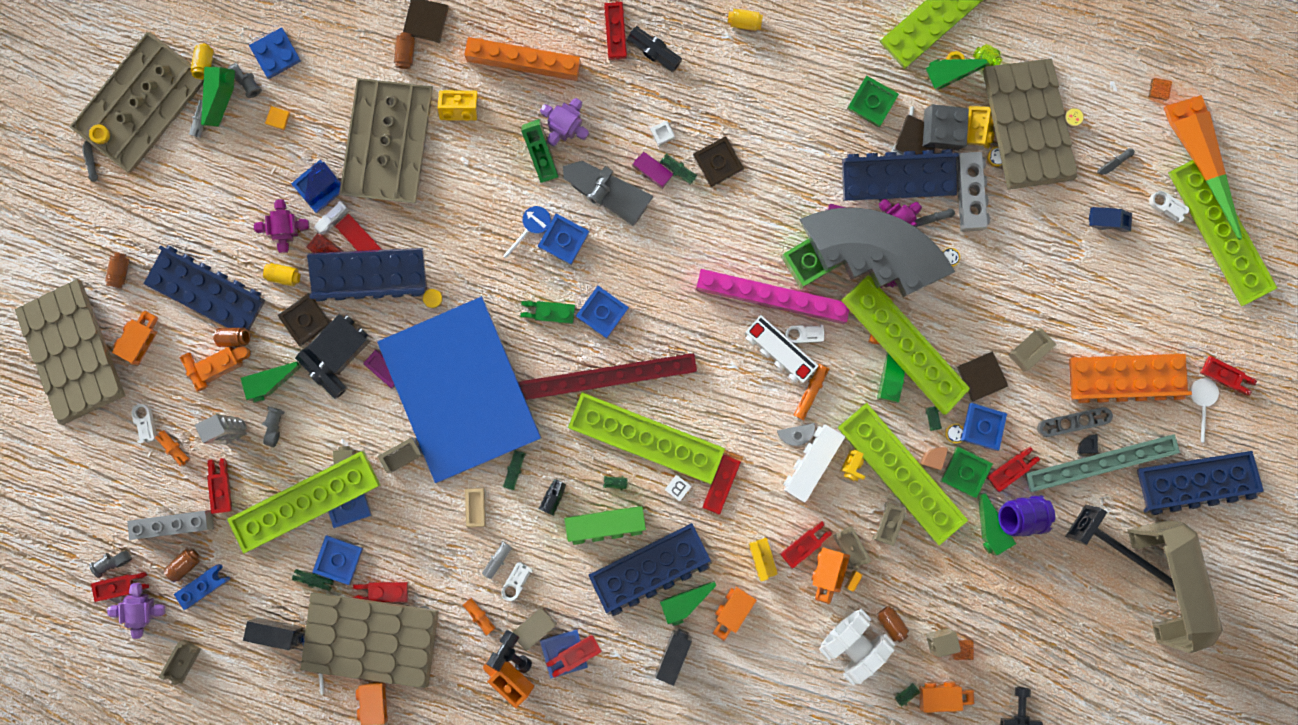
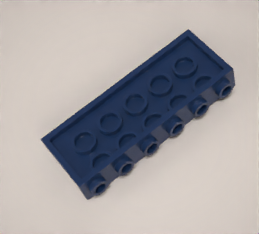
[842,149,959,201]
[143,245,266,331]
[307,248,427,301]
[1137,451,1264,515]
[588,523,712,616]

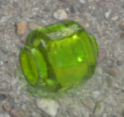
[973,44,1003,70]

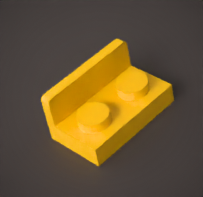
[437,90,478,121]
[967,106,994,149]
[840,450,866,482]
[748,538,778,582]

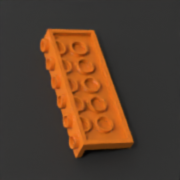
[1069,354,1192,403]

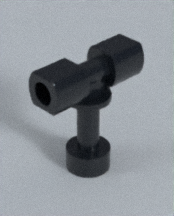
[486,629,532,673]
[1000,687,1043,725]

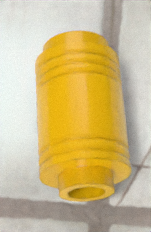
[727,8,763,31]
[190,43,214,80]
[263,263,301,287]

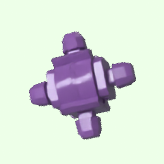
[540,98,589,146]
[107,583,166,639]

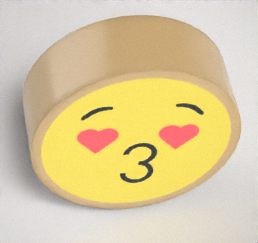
[1064,108,1084,128]

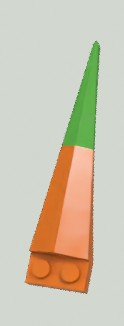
[1164,95,1242,240]

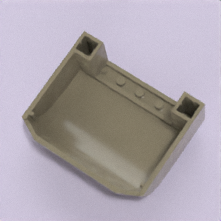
[1127,520,1223,653]

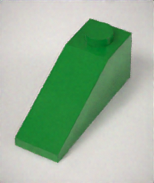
[925,59,990,91]
[201,67,235,127]
[521,119,559,183]
[877,352,905,403]
[240,362,302,403]
[978,493,1016,556]
[660,581,716,626]

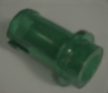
[925,406,942,431]
[603,476,628,491]
[894,683,920,707]

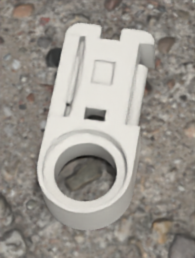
[1149,191,1189,223]
[314,201,349,235]
[785,324,824,344]
[132,404,157,443]
[501,562,533,601]

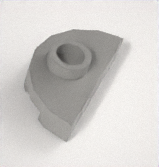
[777,423,815,446]

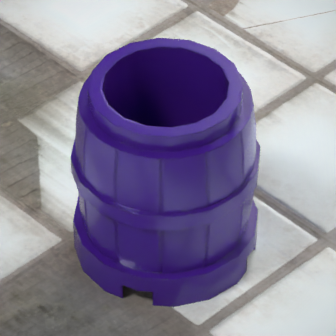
[998,495,1056,536]

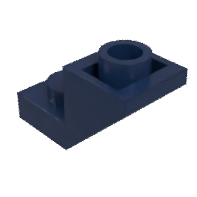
[1089,207,1132,232]

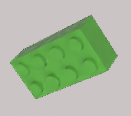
[781,239,843,289]
[564,506,646,545]

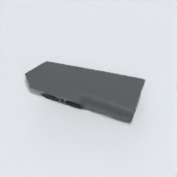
[563,161,653,226]

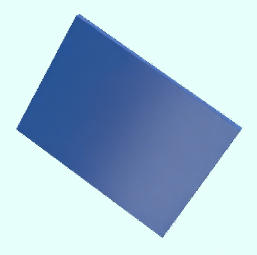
[377,296,542,483]

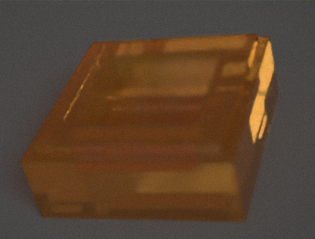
[1148,78,1172,101]
[953,639,974,660]

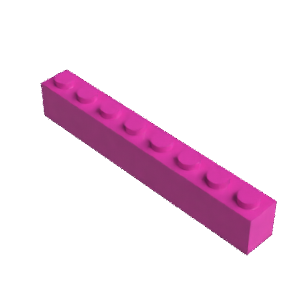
[696,269,849,324]

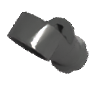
[228,62,262,98]
[586,166,613,207]
[262,406,285,448]
[89,550,132,578]

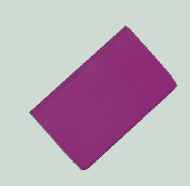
[632,152,674,189]

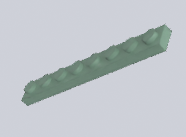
[1025,434,1180,492]

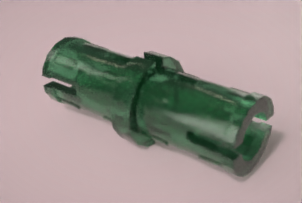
[660,153,697,185]
[502,450,526,490]
[292,569,334,591]

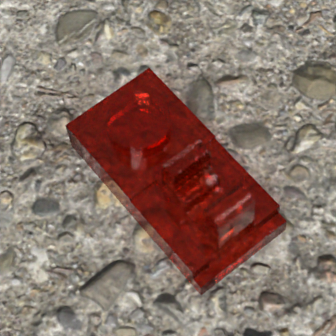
[306,233,345,253]

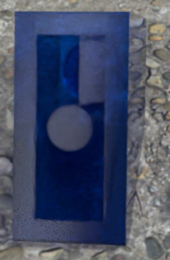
[305,162,341,206]

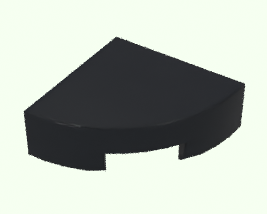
[1077,434,1098,454]

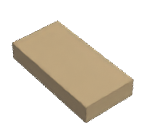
[465,488,486,528]

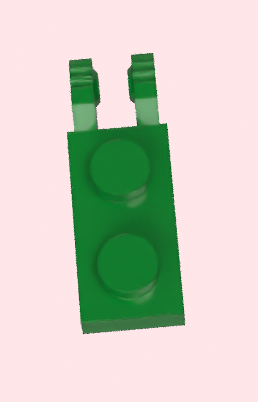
[520,301,575,324]

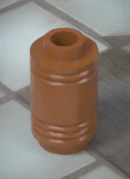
[394,32,415,69]
[105,252,130,289]
[213,328,251,347]
[164,548,200,582]
[877,606,909,643]

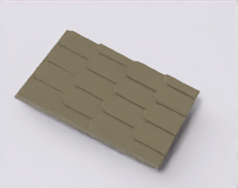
[69,32,204,172]
[983,58,1077,190]
[339,78,433,203]
[15,279,126,425]
[300,592,439,688]

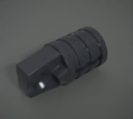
[538,479,566,516]

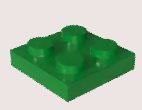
[847,75,899,127]
[940,447,993,498]

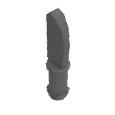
[82,140,98,182]
[1097,148,1135,175]
[915,209,955,227]

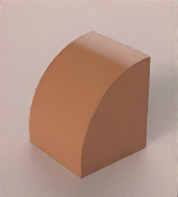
[920,447,948,470]

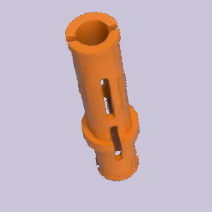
[793,364,830,421]

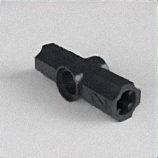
[627,26,682,73]
[295,347,347,399]

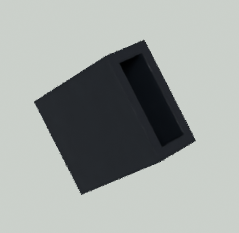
[307,314,371,375]
[243,617,304,650]
[655,628,692,686]

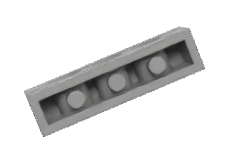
[956,152,990,232]
[195,414,247,445]
[127,510,214,540]

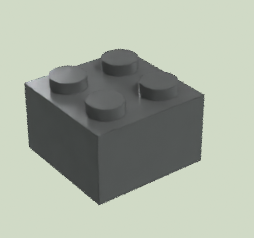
[923,104,969,151]

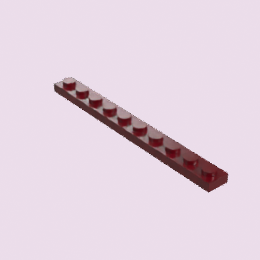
[519,353,697,400]

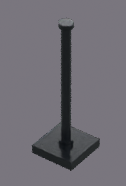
[1065,504,1175,592]

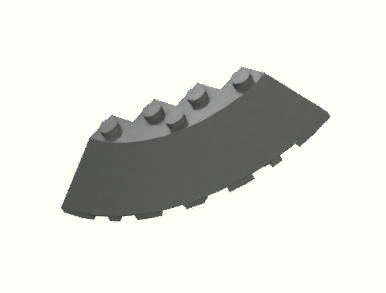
[800,208,955,297]

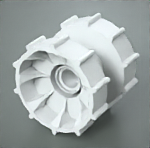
[819,609,896,686]

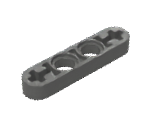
[1037,407,1113,437]

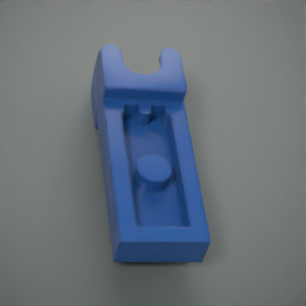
[174,564,230,610]

